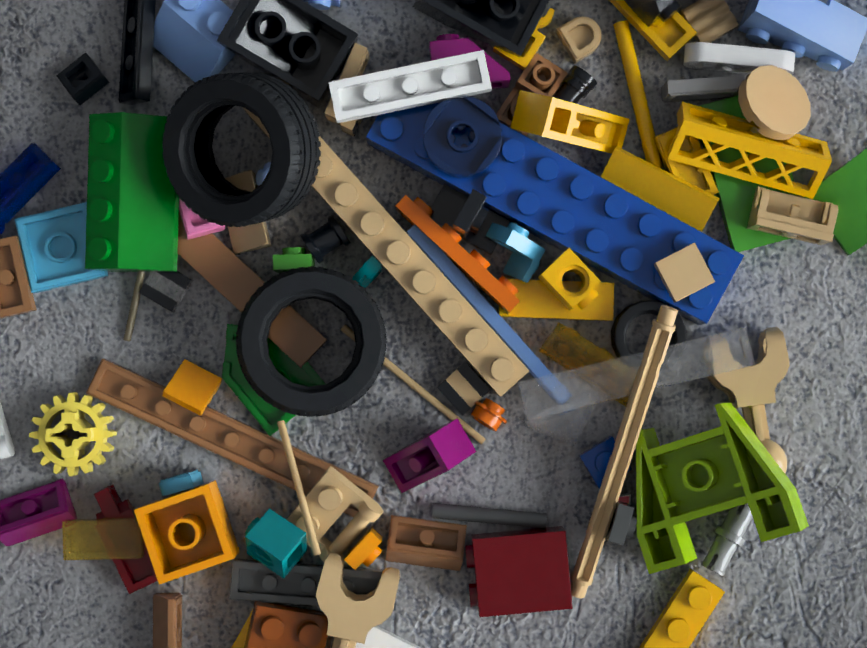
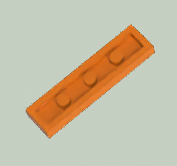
[395,195,520,314]

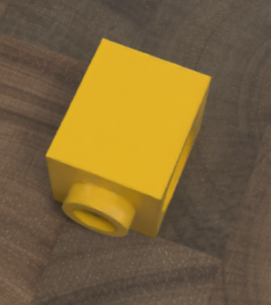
[538,248,601,310]

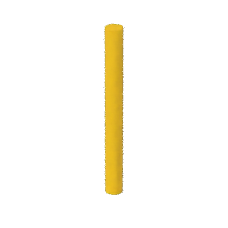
[613,20,663,168]

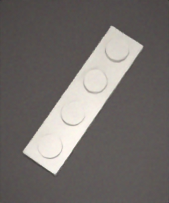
[328,50,492,124]

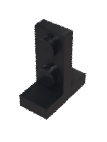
[430,184,510,255]

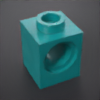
[245,508,307,579]

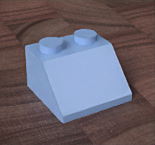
[153,0,236,82]

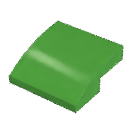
[802,148,867,256]

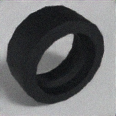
[611,300,686,372]

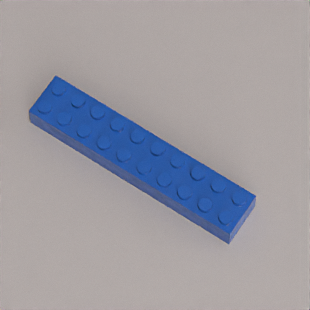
[366,102,744,325]

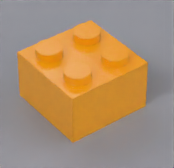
[134,480,240,585]

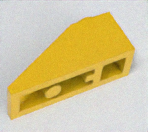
[510,90,630,154]

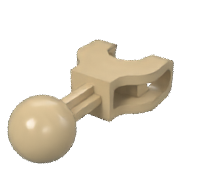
[703,327,790,473]
[316,553,400,648]

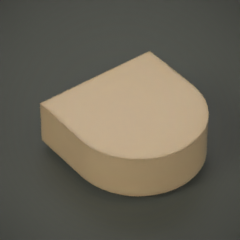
[556,16,602,64]

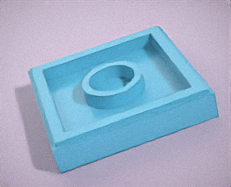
[14,202,108,293]

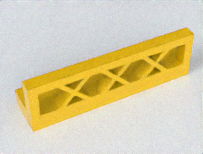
[667,101,832,199]

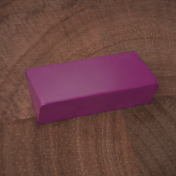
[0,479,77,546]

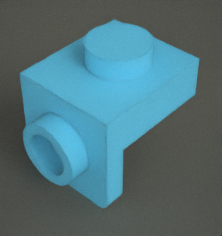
[486,222,546,283]

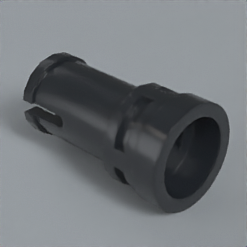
[554,65,597,104]

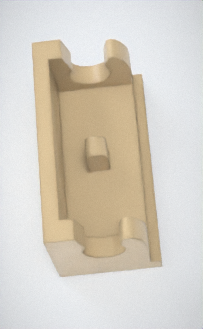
[747,186,838,245]

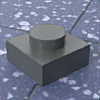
[606,501,637,546]

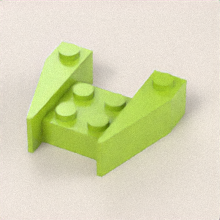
[636,402,809,574]

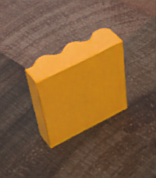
[162,359,222,416]

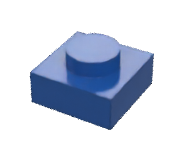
[578,436,632,489]

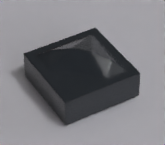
[56,53,110,106]

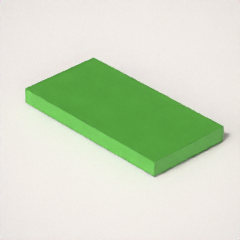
[700,96,798,252]

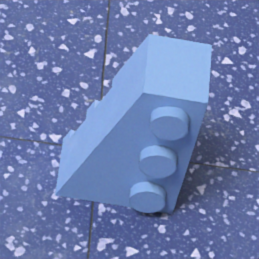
[737,0,867,72]

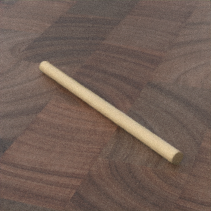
[277,420,321,556]

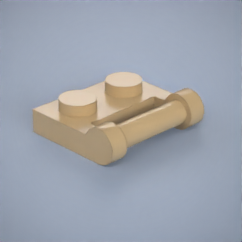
[286,466,383,563]

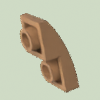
[496,53,568,137]

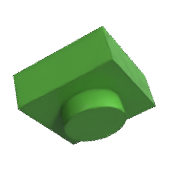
[273,247,315,273]

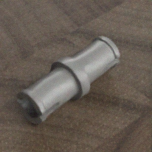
[701,503,752,576]

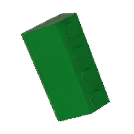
[85,112,179,272]

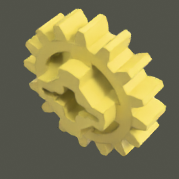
[29,392,117,476]

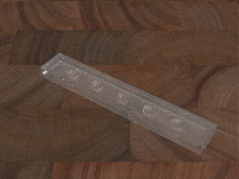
[517,327,755,421]

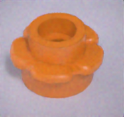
[470,398,507,432]

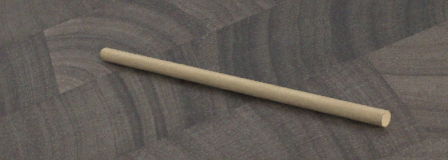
[341,324,486,445]

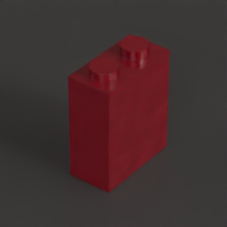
[465,526,573,617]

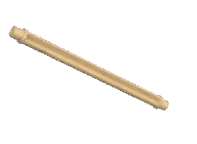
[570,305,678,598]

